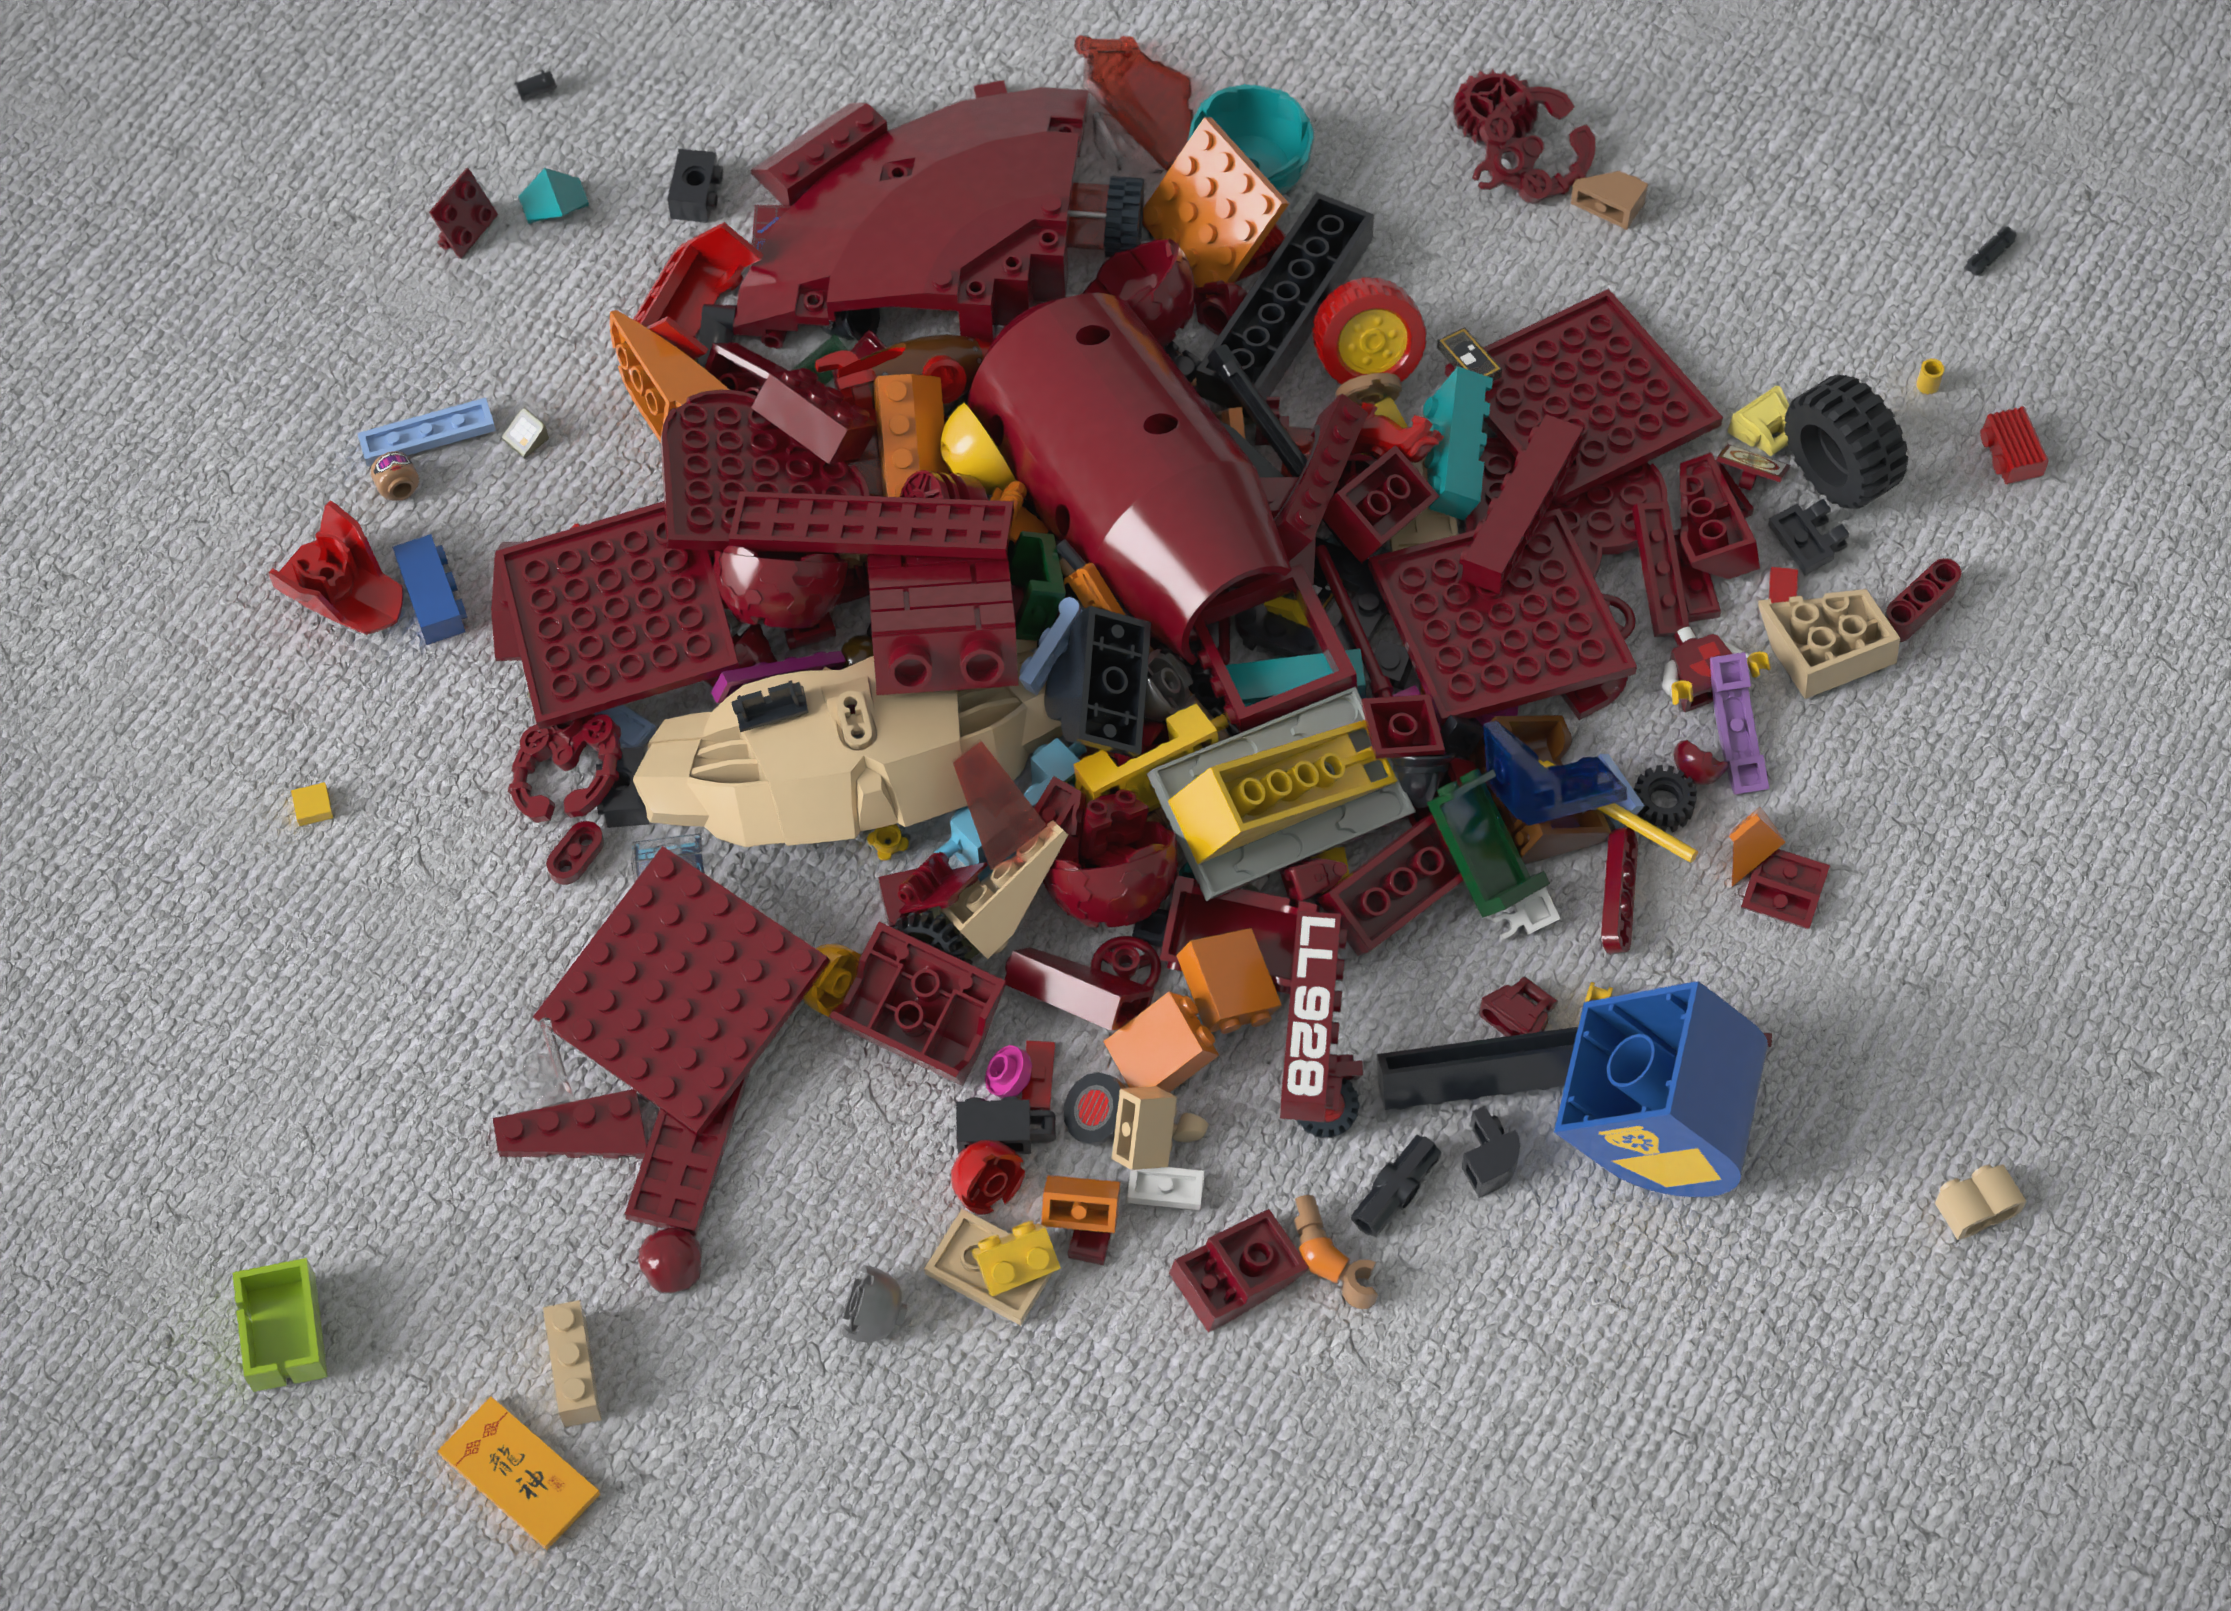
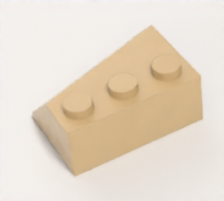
[1758,589,1900,699]

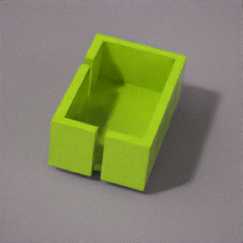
[232,1258,328,1392]

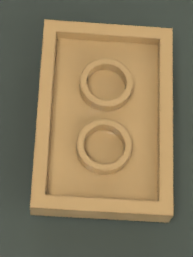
[924,1209,1053,1325]

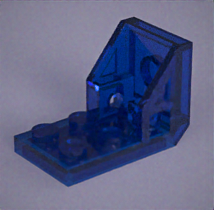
[1484,720,1627,826]

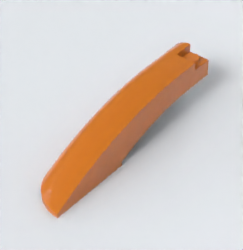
[610,310,729,443]

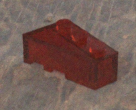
[952,739,1047,870]

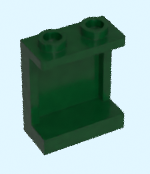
[1008,531,1066,641]

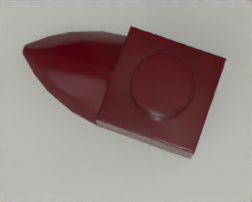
[1561,677,1628,720]

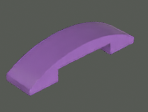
[1710,652,1769,795]

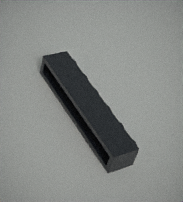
[1377,1027,1578,1110]

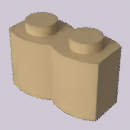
[1935,1164,2026,1240]

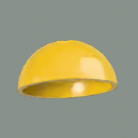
[941,403,1016,495]

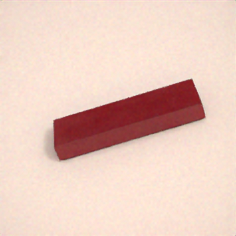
[1673,529,1721,622]

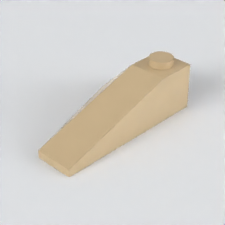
[941,820,1068,959]

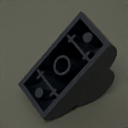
[1044,606,1151,758]

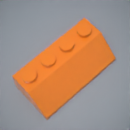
[873,374,949,497]

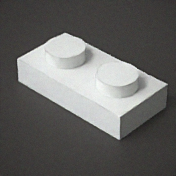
[1127,1167,1204,1210]

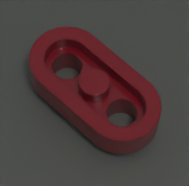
[546,821,604,885]

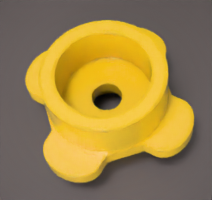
[867,824,909,861]

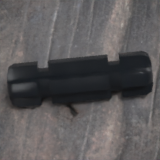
[1966,226,2017,276]

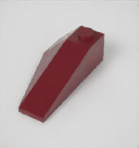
[1680,452,1760,580]

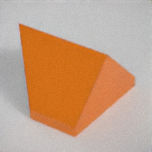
[1729,807,1786,887]

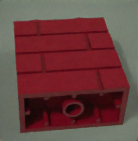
[868,554,1019,695]

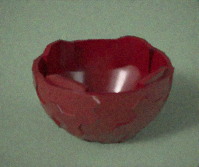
[1082,238,1195,348]
[713,545,849,628]
[1043,820,1179,928]

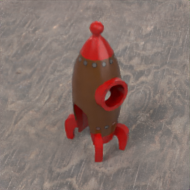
[816,334,992,429]

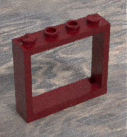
[1189,564,1357,733]

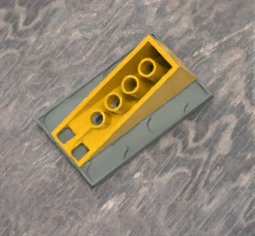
[1147,687,1415,901]

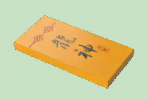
[437,1396,600,1550]

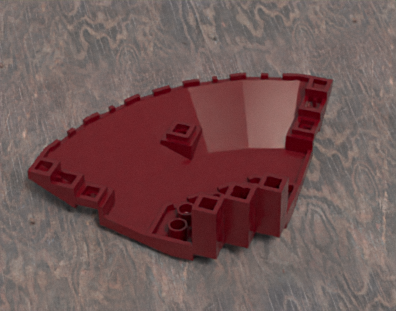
[733,87,1089,343]

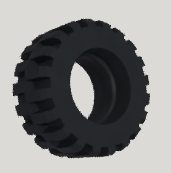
[1784,375,1909,509]

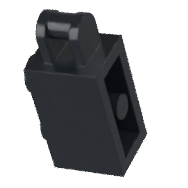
[956,1096,1056,1155]

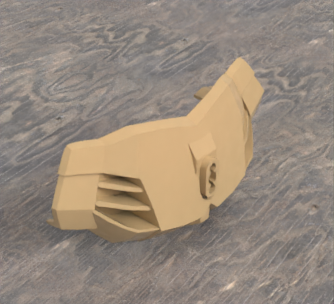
[633,650,1063,848]

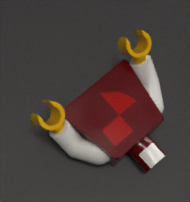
[1662,627,1771,712]

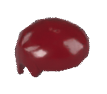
[1673,740,1729,785]

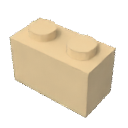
[1112,1086,1177,1170]

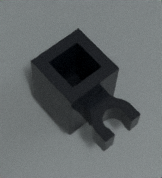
[1366,639,1413,698]

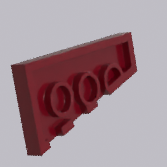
[492,1089,647,1159]

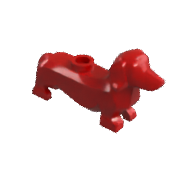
[1351,402,1444,463]

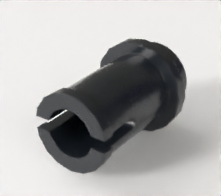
[515,69,557,101]

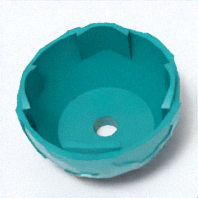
[1188,84,1314,195]

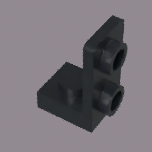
[1436,714,1486,758]

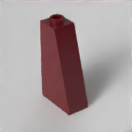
[1004,947,1155,1031]

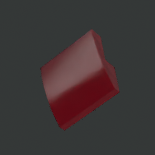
[1741,849,1830,930]

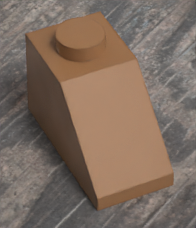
[1570,171,1648,230]

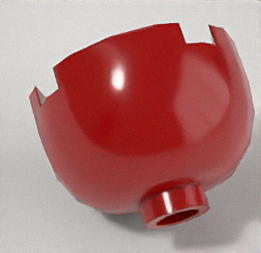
[951,1140,1025,1215]

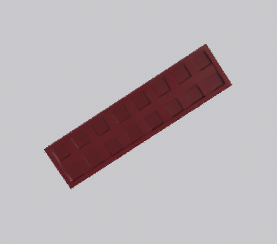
[729,491,1014,559]
[625,1069,751,1236]

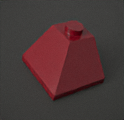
[1361,694,1445,759]

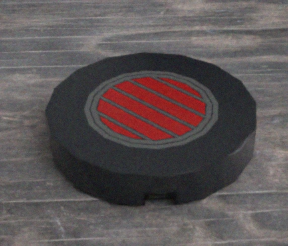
[1063,1072,1126,1146]

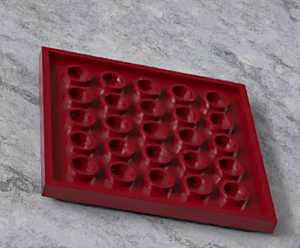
[1445,289,1723,506]
[495,501,740,729]
[1368,508,1637,726]
[533,846,831,1136]

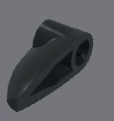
[698,304,737,369]

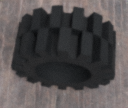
[1634,765,1697,832]

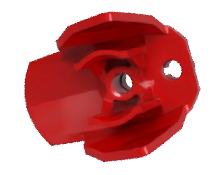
[268,501,403,635]

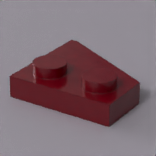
[1017,776,1086,863]

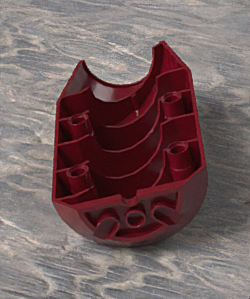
[968,293,1292,665]

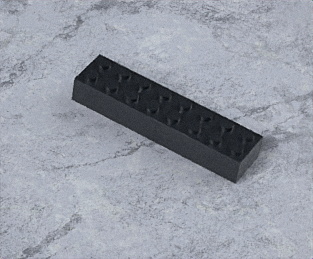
[1196,192,1374,417]

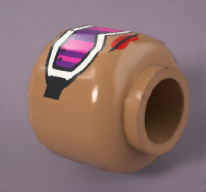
[370,451,419,501]

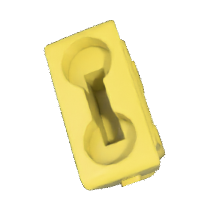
[1727,386,1789,456]

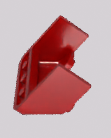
[633,222,763,360]

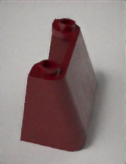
[1160,876,1320,994]

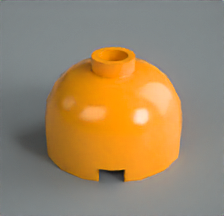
[803,943,861,1017]

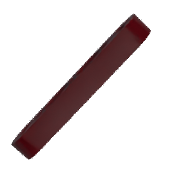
[1601,827,1638,955]

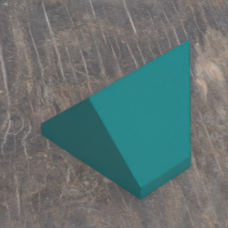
[518,168,589,224]

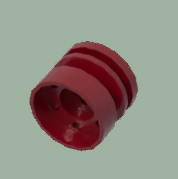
[900,470,988,500]

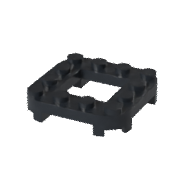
[1235,537,1390,657]

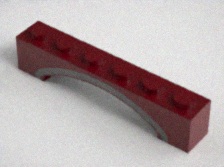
[1274,393,1368,561]

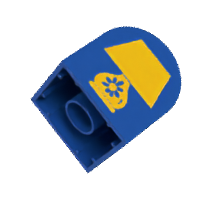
[1554,981,1768,1197]

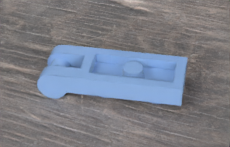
[1019,597,1082,695]

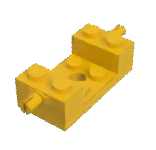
[1073,703,1229,812]

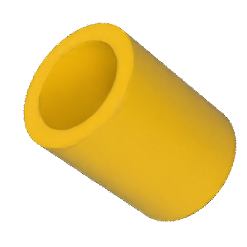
[1916,358,1945,394]

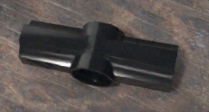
[1351,1135,1442,1237]

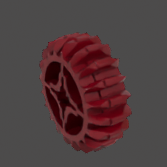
[1453,68,1539,145]

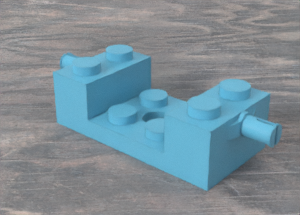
[934,738,1087,881]

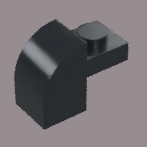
[1462,1106,1520,1198]

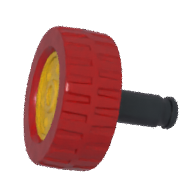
[1312,277,1427,385]

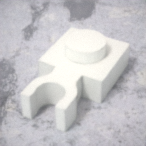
[1492,887,1560,939]

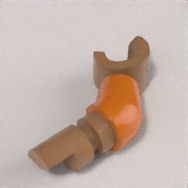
[1294,1195,1378,1309]

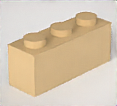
[543,1300,602,1428]

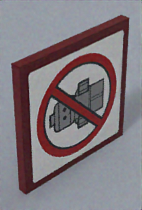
[1716,444,1791,491]

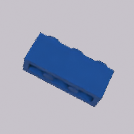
[392,534,468,645]

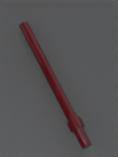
[1315,545,1394,698]

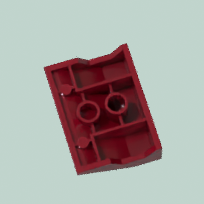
[829,922,1007,1086]

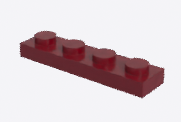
[1632,502,1690,637]

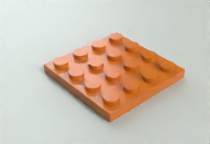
[1142,118,1290,298]

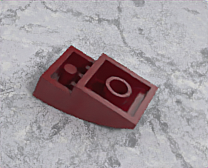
[1169,1209,1309,1333]

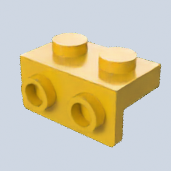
[971,1221,1061,1297]

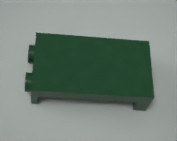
[1427,768,1550,918]

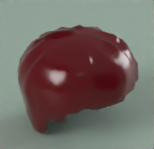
[638,1228,702,1293]

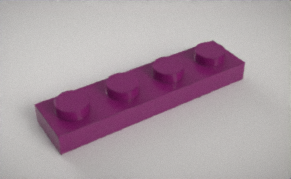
[711,650,846,703]

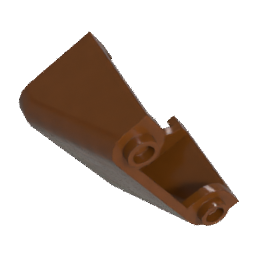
[1465,715,1611,865]

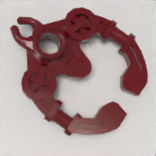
[1472,85,1596,204]
[508,714,622,823]

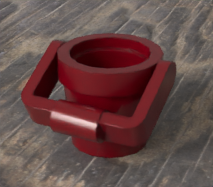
[1195,280,1248,336]

